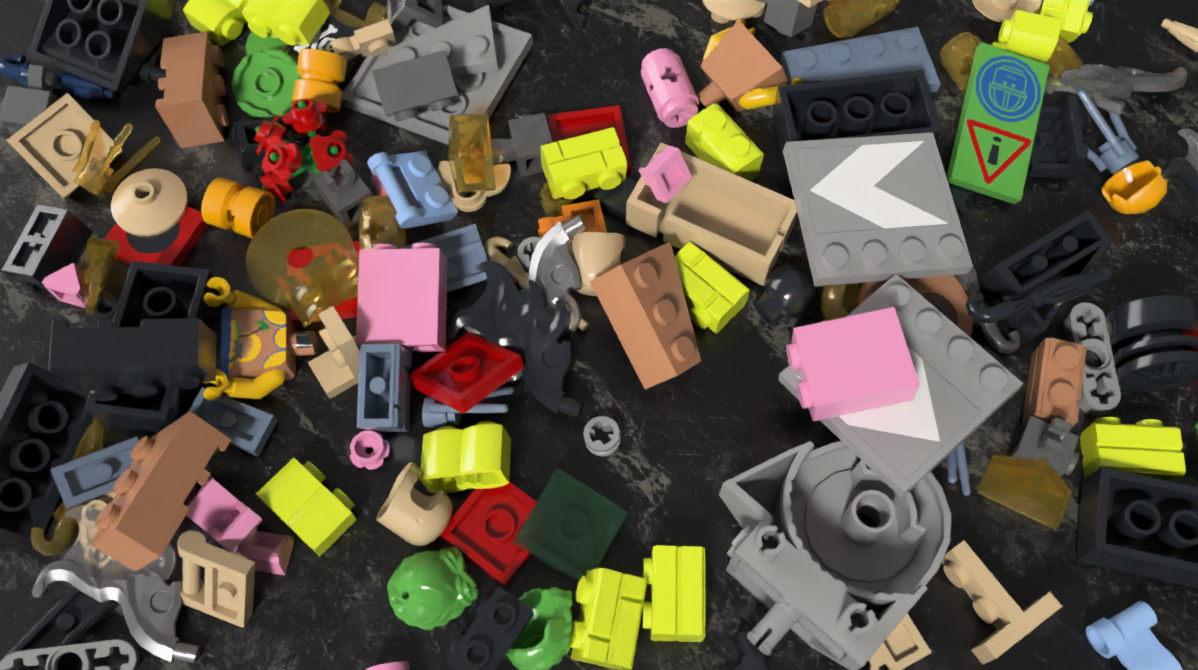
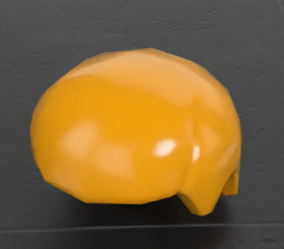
[1101,160,1168,215]

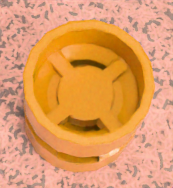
[292,49,347,113]
[201,177,275,239]

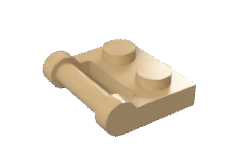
[177,531,255,628]

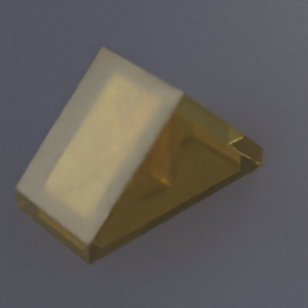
[448,113,496,193]
[977,455,1072,530]

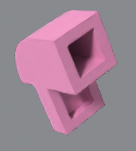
[184,476,263,552]

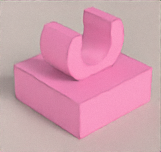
[639,145,692,203]

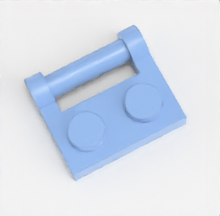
[367,151,458,229]

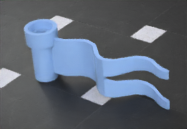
[1086,601,1183,670]

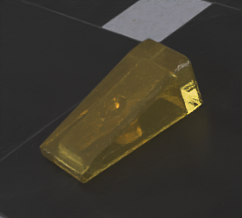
[82,238,120,316]

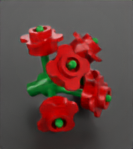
[254,98,353,202]

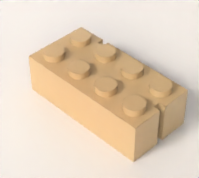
[626,143,798,286]

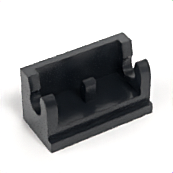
[2,204,93,295]

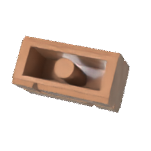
[1022,338,1087,428]

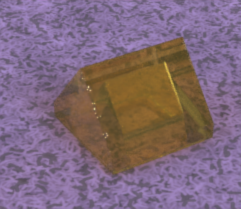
[1045,33,1083,79]

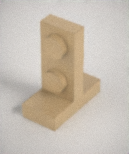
[308,306,360,399]
[942,540,1062,664]

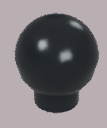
[753,265,817,326]

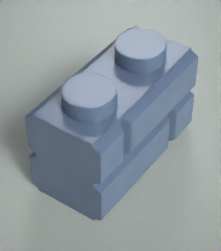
[357,344,412,432]

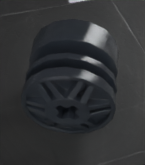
[1106,295,1198,391]

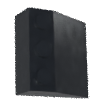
[28,0,177,93]

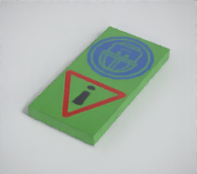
[947,42,1050,204]

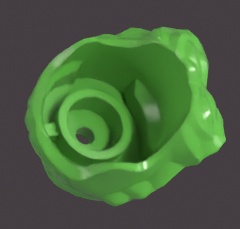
[387,547,478,630]
[507,587,573,670]

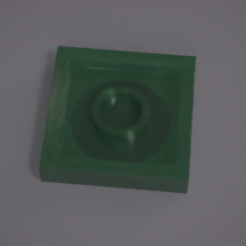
[512,468,628,583]

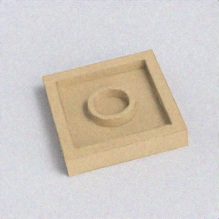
[7,93,123,199]

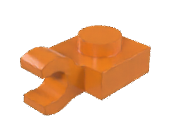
[538,200,607,238]

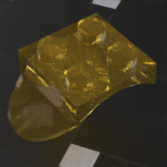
[246,209,359,327]

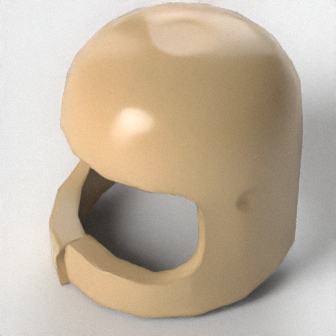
[569,232,626,296]
[376,462,453,546]

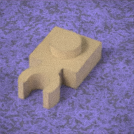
[330,19,396,61]
[868,613,932,670]

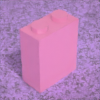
[356,243,448,352]
[786,307,920,421]

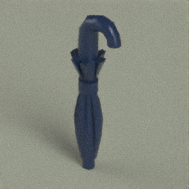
[0,54,116,99]

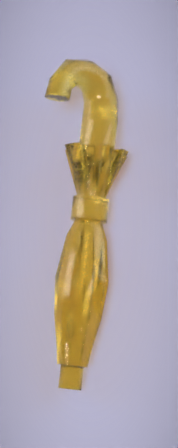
[30,418,104,556]

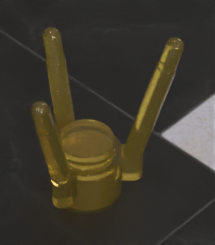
[72,120,160,198]

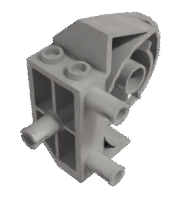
[719,441,951,670]

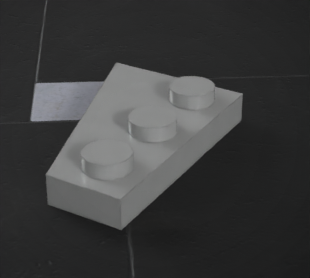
[386,5,499,77]

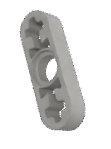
[1063,302,1121,416]
[0,639,140,670]

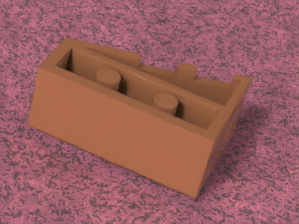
[155,32,228,148]
[590,242,701,389]
[90,411,231,572]

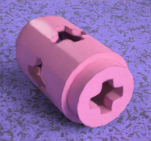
[641,48,699,128]

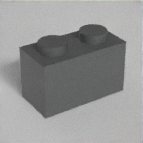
[372,50,458,122]

